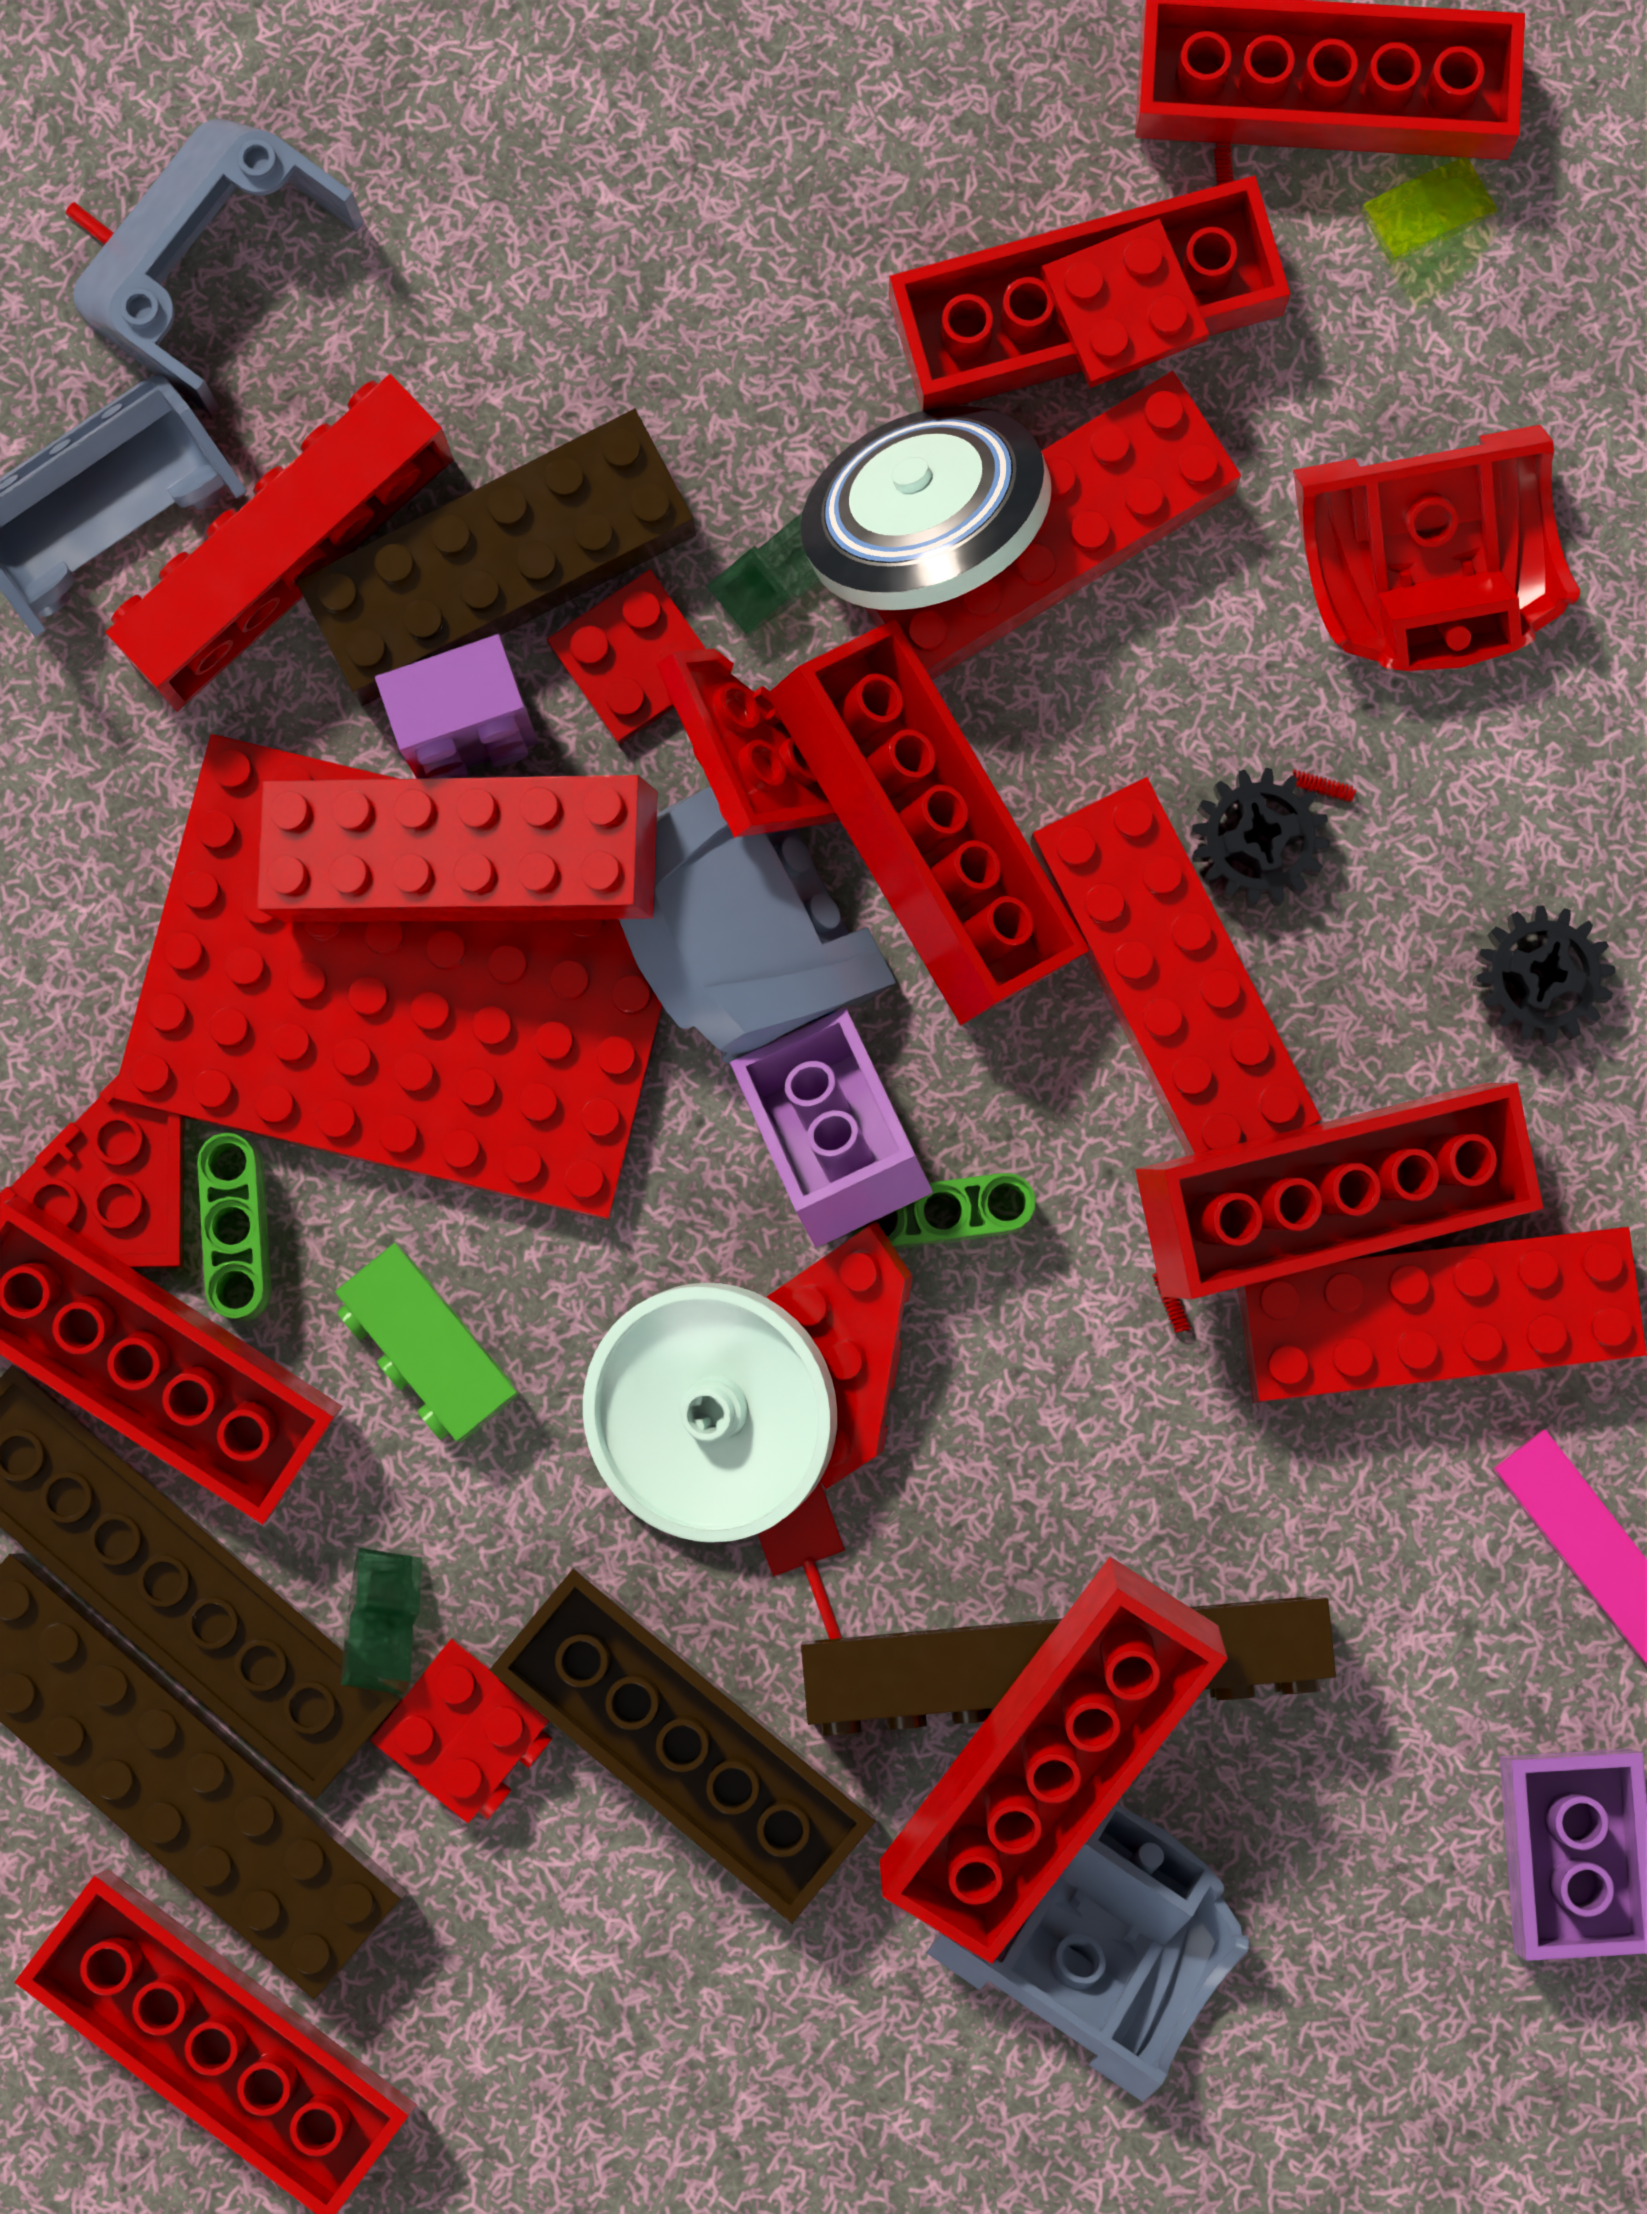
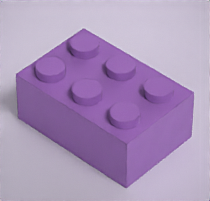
[375,634,539,779]
[730,1007,933,1248]
[1499,1749,1647,1961]

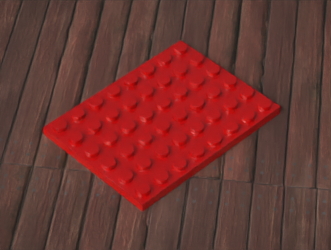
[112,734,663,1221]

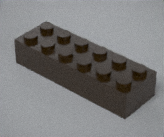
[296,408,696,707]
[489,1568,876,1924]

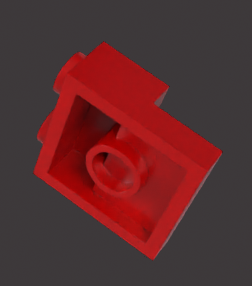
[370,1638,553,1823]

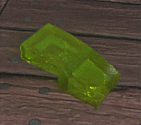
[1360,157,1498,265]

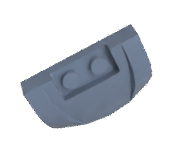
[619,786,896,1063]
[926,1804,1249,2102]

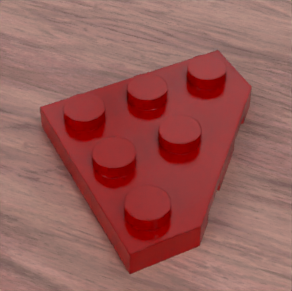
[656,648,840,838]
[0,1076,185,1268]
[765,1222,913,1489]

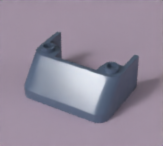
[73,119,364,416]
[0,375,247,637]

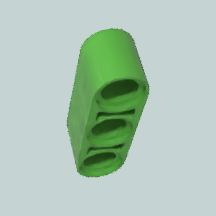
[197,1132,272,1322]
[852,1173,1036,1250]

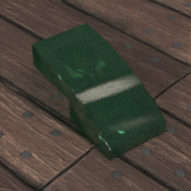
[707,511,821,636]
[341,1548,422,1695]

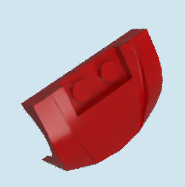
[1293,425,1580,671]

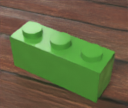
[335,1242,521,1443]

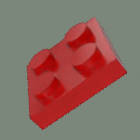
[1041,218,1209,388]
[546,569,706,746]

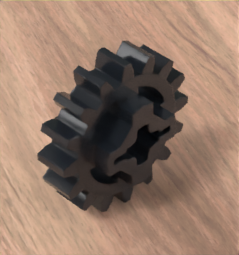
[1190,768,1330,908]
[1472,905,1616,1046]

